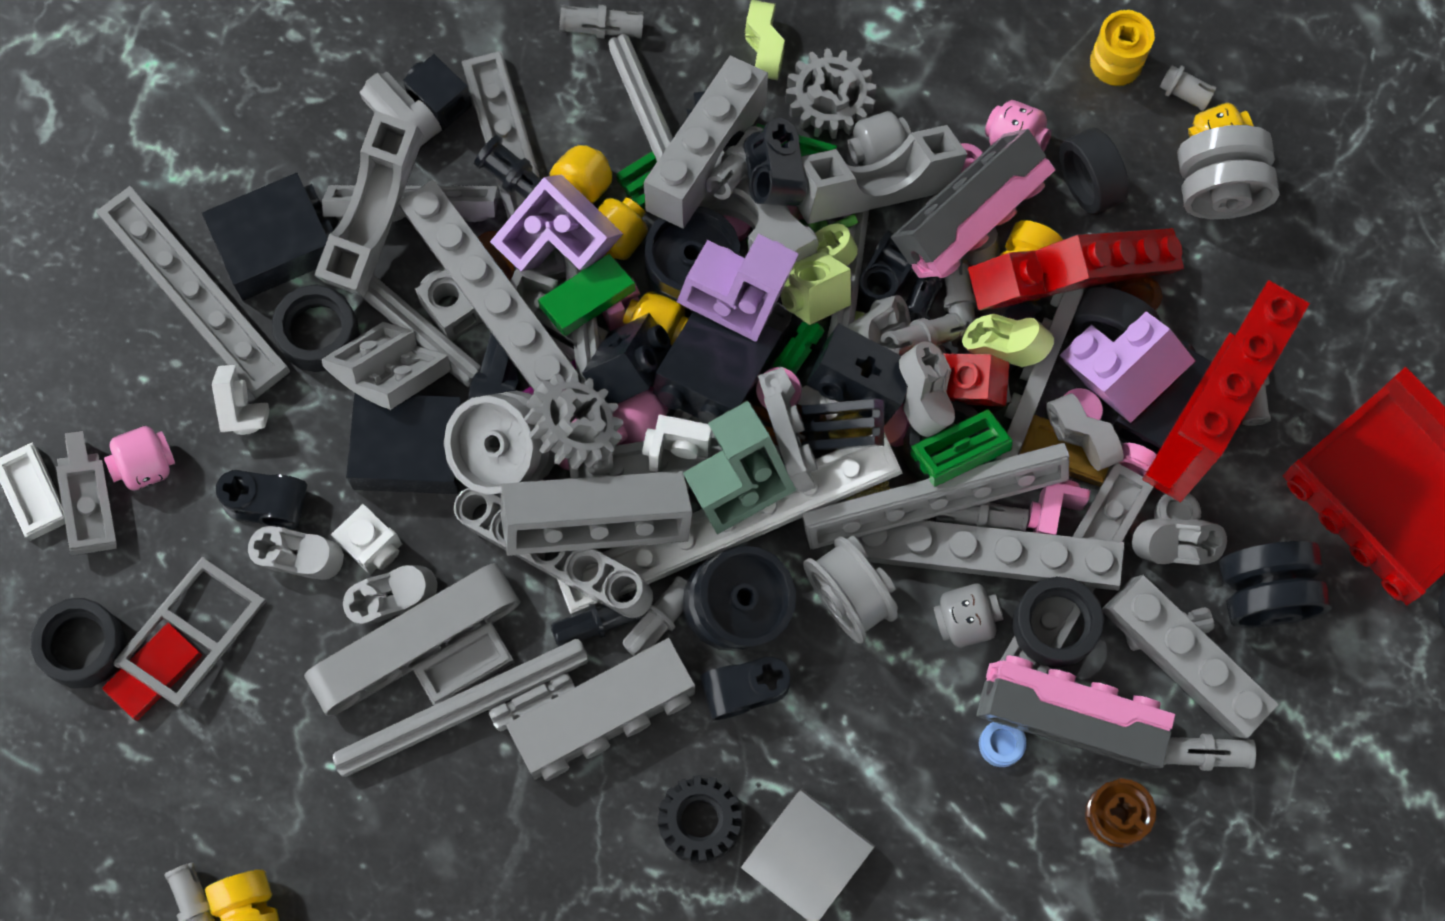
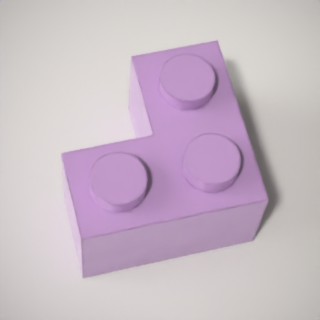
[490,174,623,272]
[677,234,799,342]
[1060,311,1195,423]

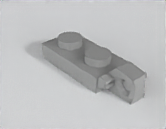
[758,367,818,493]
[56,431,116,556]

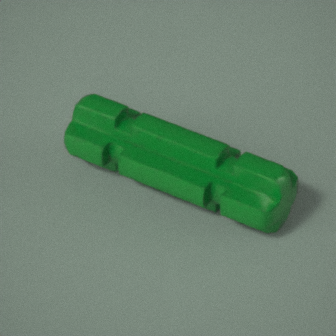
[773,321,824,374]

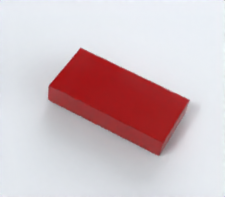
[101,623,203,721]

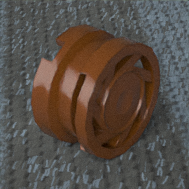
[1085,778,1156,848]

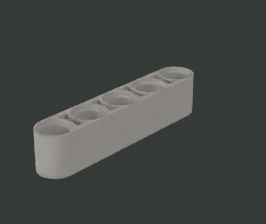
[454,488,653,618]
[304,563,521,716]

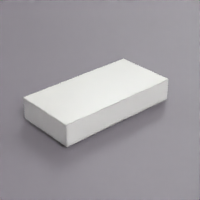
[0,443,65,541]

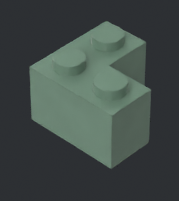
[683,401,797,535]

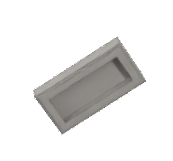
[412,622,514,706]

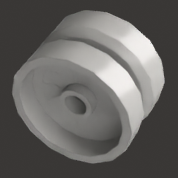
[1177,125,1280,219]
[444,391,555,495]

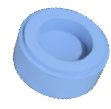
[979,722,1027,767]

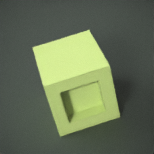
[780,250,851,325]

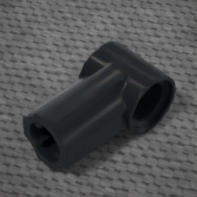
[468,333,521,400]

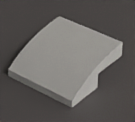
[322,322,451,410]
[741,788,875,921]

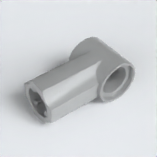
[359,72,441,147]

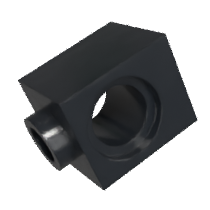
[403,54,472,131]

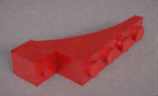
[968,228,1184,310]

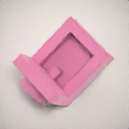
[1027,480,1091,535]

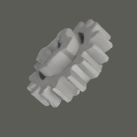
[785,48,876,139]
[524,373,623,469]

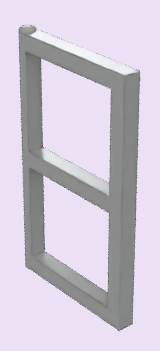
[113,557,266,708]

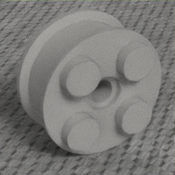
[803,535,898,644]

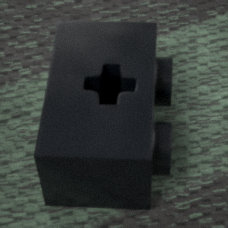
[582,313,672,404]
[806,323,908,426]

